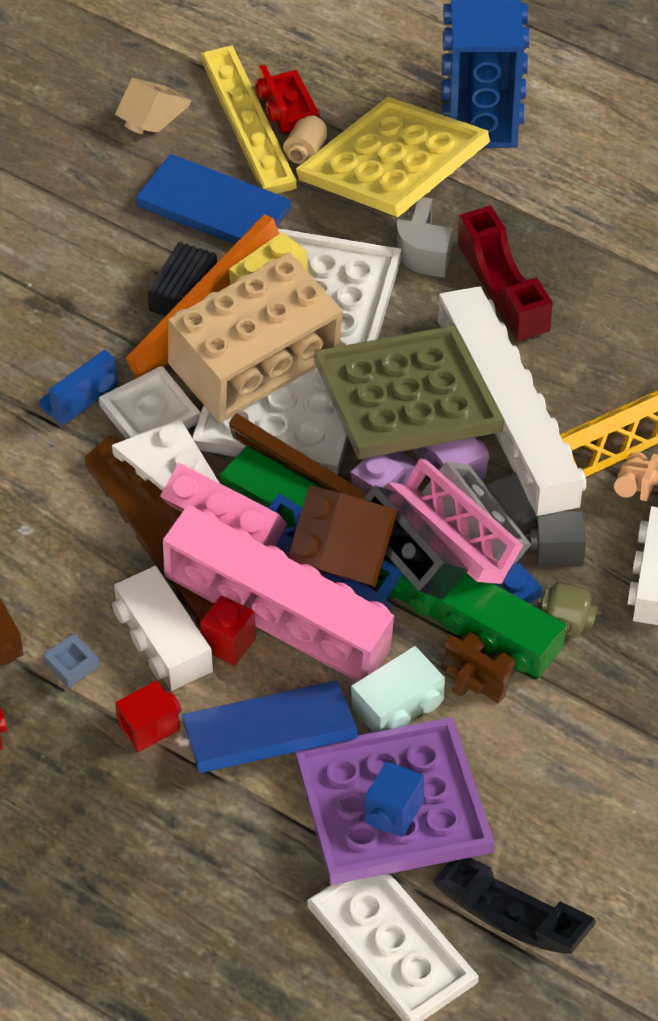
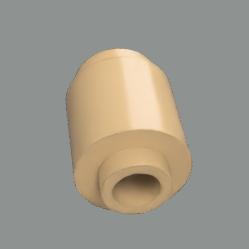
[283,116,327,165]

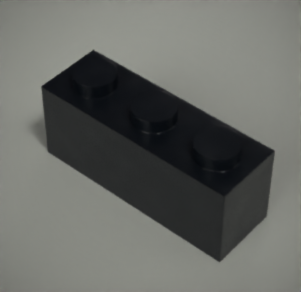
[363,485,468,599]

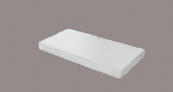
[307,874,479,1021]

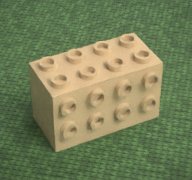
[168,252,343,423]

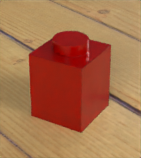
[200,595,256,666]
[115,680,181,752]

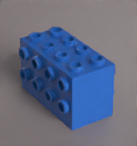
[441,0,529,148]

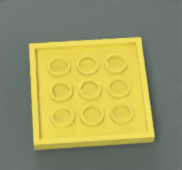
[296,97,490,217]

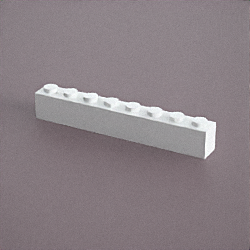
[438,286,586,516]

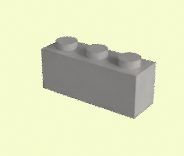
[421,462,531,566]

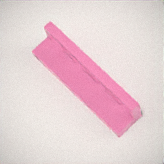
[385,459,523,584]

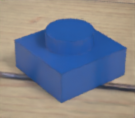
[493,562,542,604]

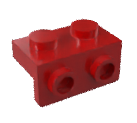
[254,64,320,133]

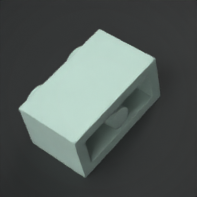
[351,646,445,732]

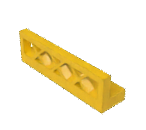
[559,390,658,477]

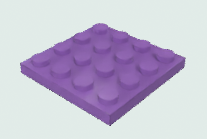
[295,717,495,885]

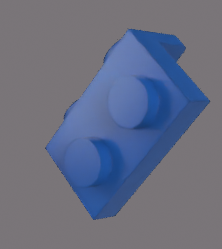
[39,349,118,426]

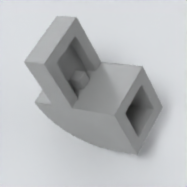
[396,197,453,278]

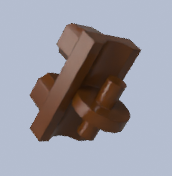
[440,632,516,704]

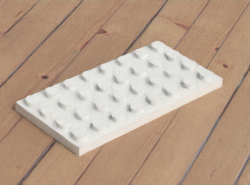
[192,228,402,475]

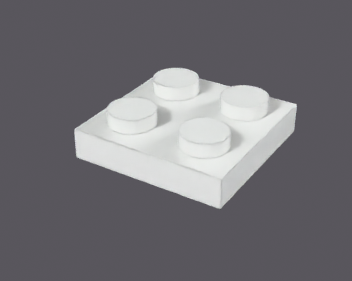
[99,366,201,439]

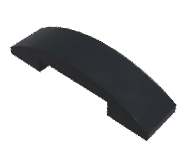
[433,857,596,954]

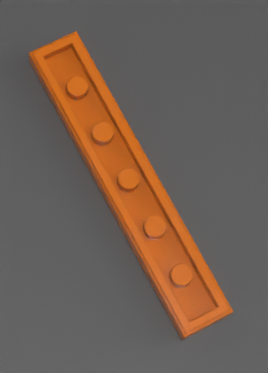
[125,214,279,379]

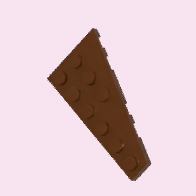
[84,435,214,626]

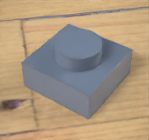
[43,633,100,688]

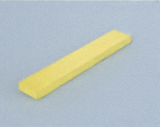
[201,45,297,194]

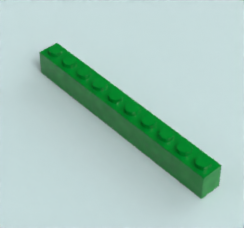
[220,446,566,679]

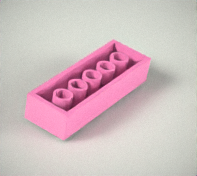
[163,504,394,682]

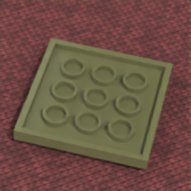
[314,325,504,460]

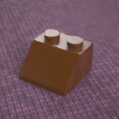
[288,485,397,587]

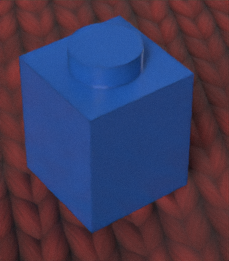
[364,761,424,837]

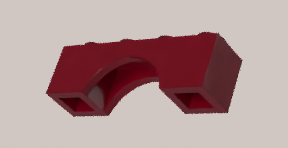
[457,205,553,342]

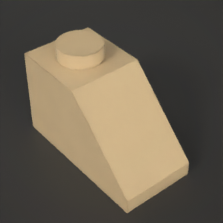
[115,77,191,134]

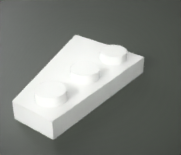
[112,419,219,491]

